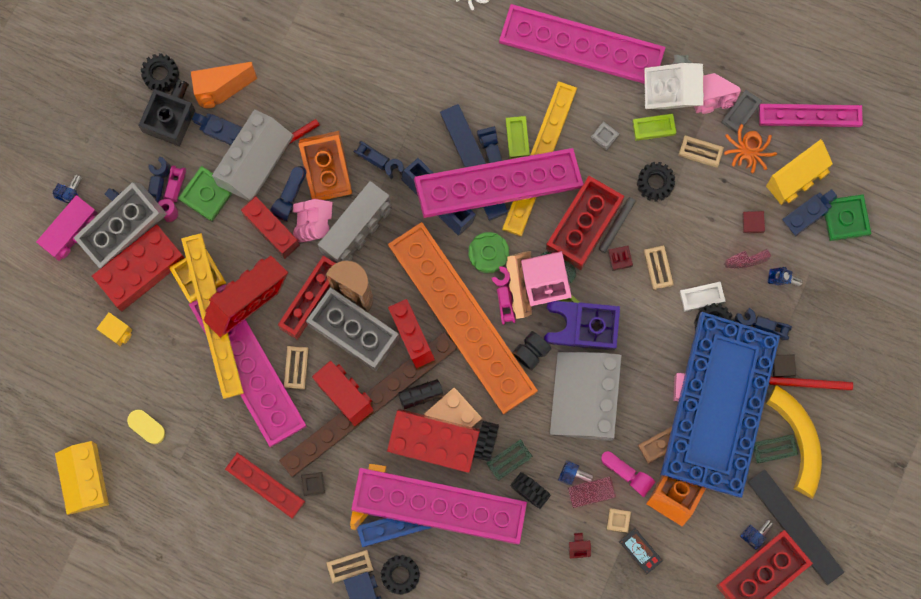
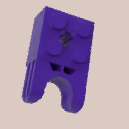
[544,301,620,350]

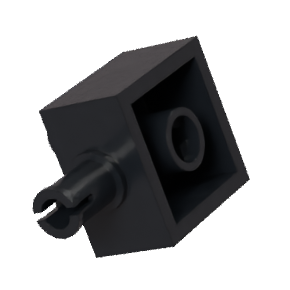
[138,79,195,146]

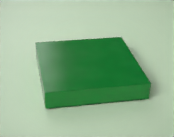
[825,194,872,241]

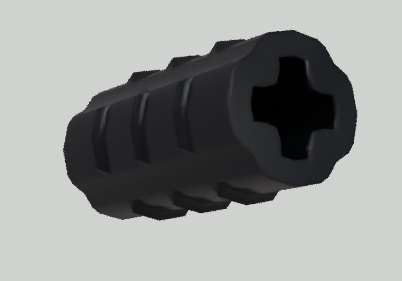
[398,379,444,410]

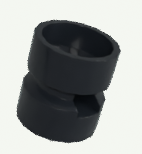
[512,331,552,371]

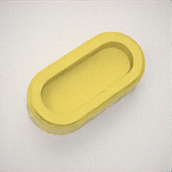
[127,410,165,444]

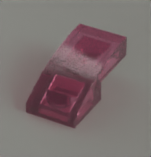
[724,249,771,268]
[568,477,616,508]

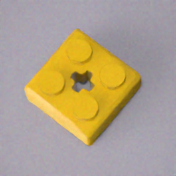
[169,249,226,303]

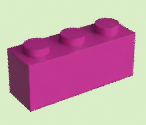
[36,195,98,261]

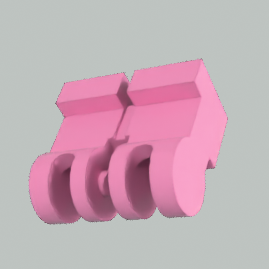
[293,199,333,243]

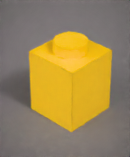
[97,313,132,346]

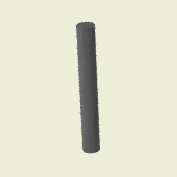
[599,197,636,253]

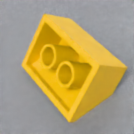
[766,139,833,205]
[55,441,109,515]

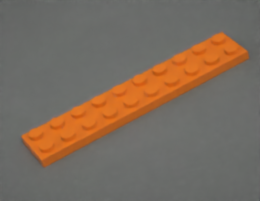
[388,222,538,415]

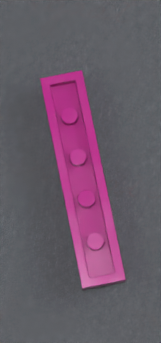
[759,104,863,127]

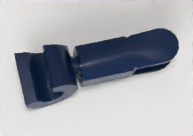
[477,126,502,163]
[353,141,405,179]
[148,156,171,202]
[270,166,307,222]
[733,308,792,340]

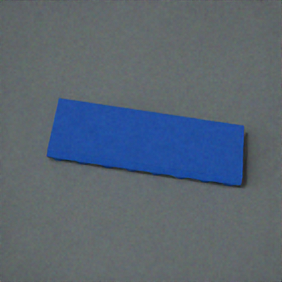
[660,312,780,498]

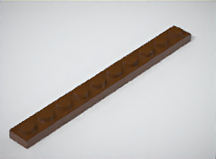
[279,332,457,478]

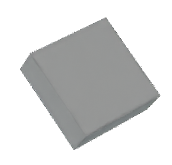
[591,121,619,151]

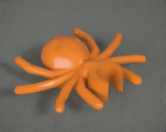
[724,124,777,174]

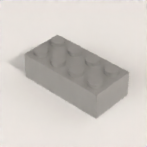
[318,181,392,263]
[74,182,167,269]
[306,287,400,372]

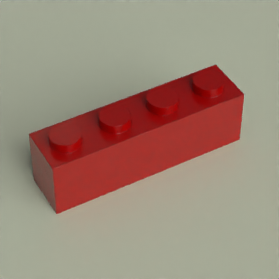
[278,256,336,340]

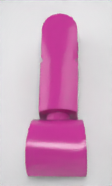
[158,165,186,222]
[492,266,516,325]
[601,451,656,498]

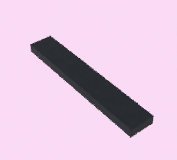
[747,469,844,585]

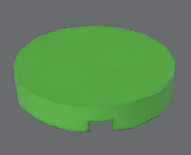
[469,232,509,273]

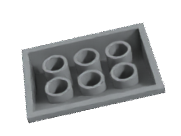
[550,352,621,441]

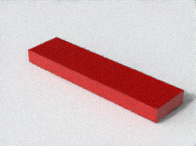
[225,452,305,519]

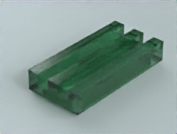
[753,434,798,464]
[486,439,533,481]

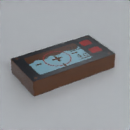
[619,528,663,575]

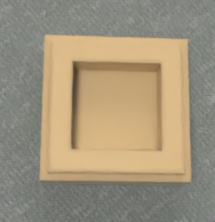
[607,508,631,533]

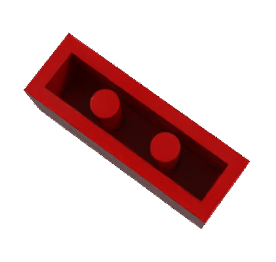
[241,196,300,259]
[388,299,435,369]
[312,361,374,426]

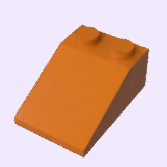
[191,62,257,108]
[298,131,352,200]
[646,475,706,527]

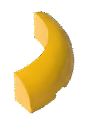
[766,385,822,499]

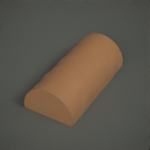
[326,261,373,312]

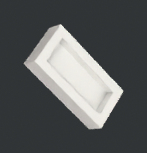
[679,282,726,312]

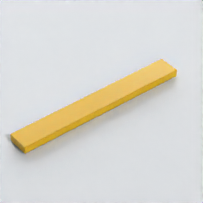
[502,81,577,237]
[181,233,244,399]

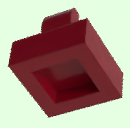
[608,245,633,271]
[569,533,591,559]

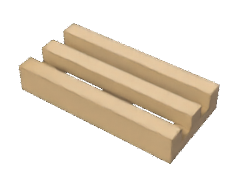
[678,135,724,168]
[644,245,674,290]
[284,346,309,390]
[327,550,374,583]

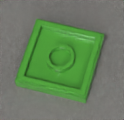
[178,166,233,222]

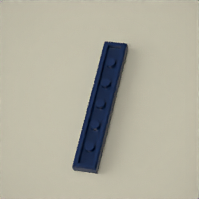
[440,104,508,221]

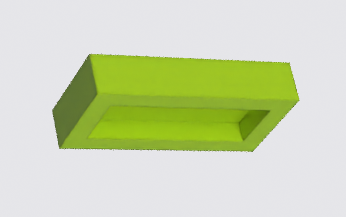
[632,114,676,141]
[506,116,530,159]

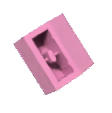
[694,73,741,114]
[521,251,572,306]

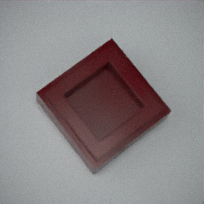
[742,211,765,233]

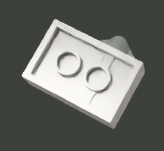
[645,55,704,109]

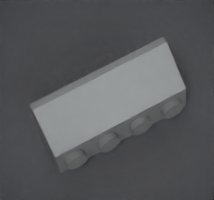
[212,109,294,201]

